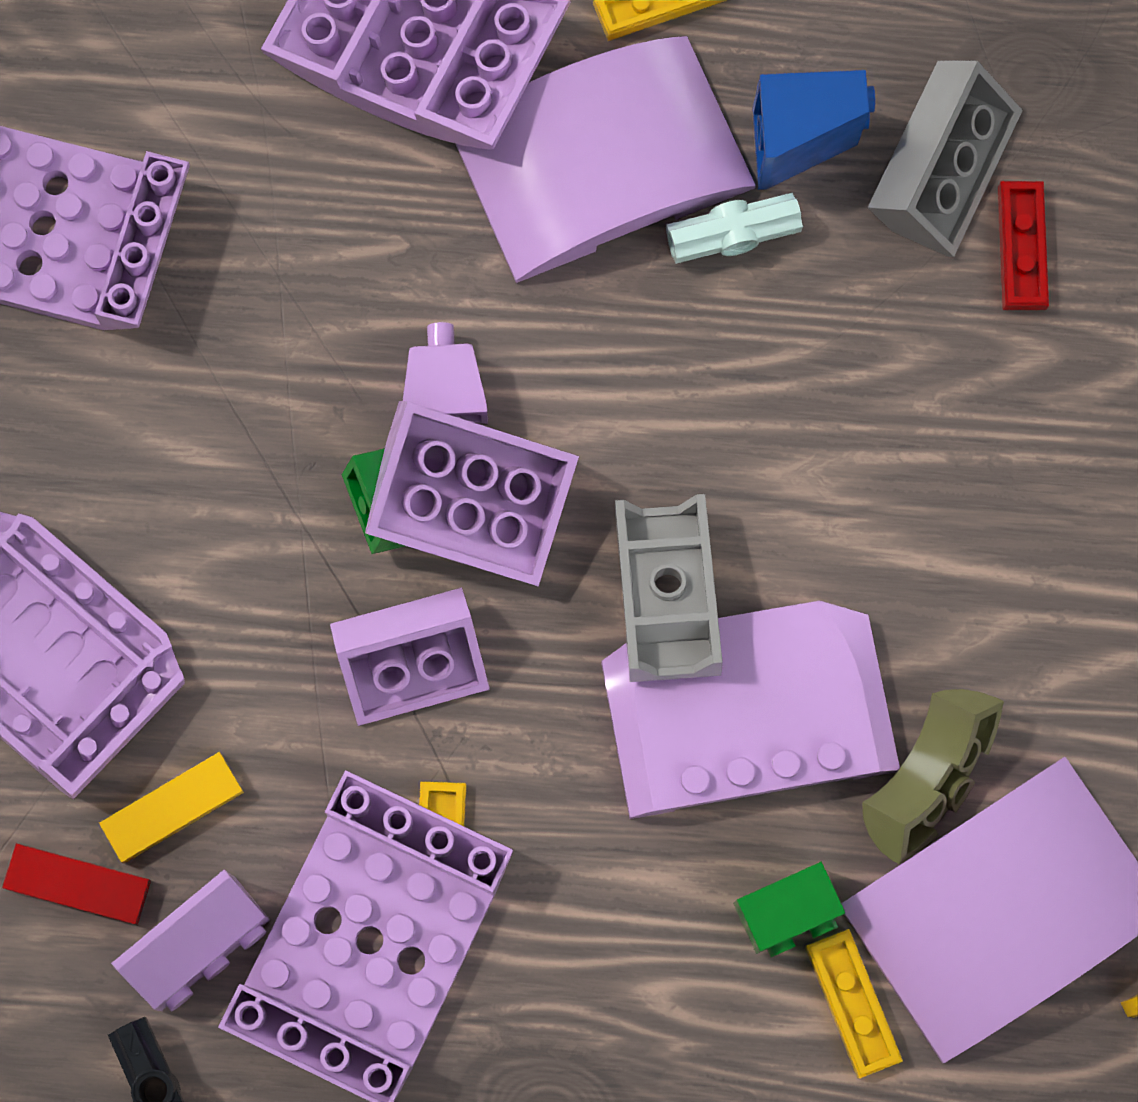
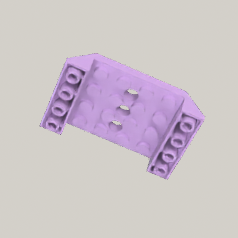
[0,126,190,330]
[218,770,513,1102]

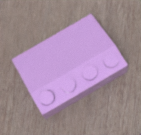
[365,401,579,586]

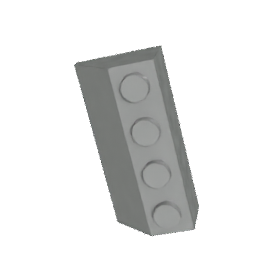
[868,61,1023,257]

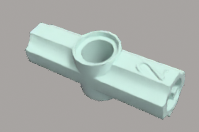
[666,193,803,264]

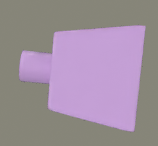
[403,322,488,424]

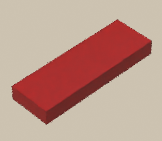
[998,181,1049,310]
[2,843,151,925]

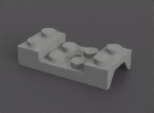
[615,494,723,682]

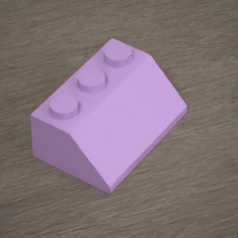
[330,588,489,726]
[111,870,270,1012]

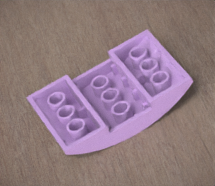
[261,0,571,149]
[455,36,756,283]
[841,757,1138,1064]

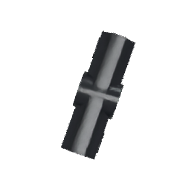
[108,1017,184,1102]

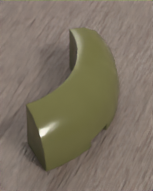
[862,689,1004,865]

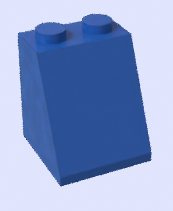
[752,70,875,190]

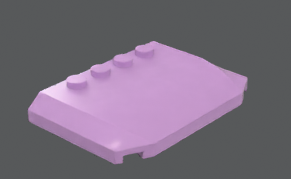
[0,512,185,799]
[601,601,900,819]

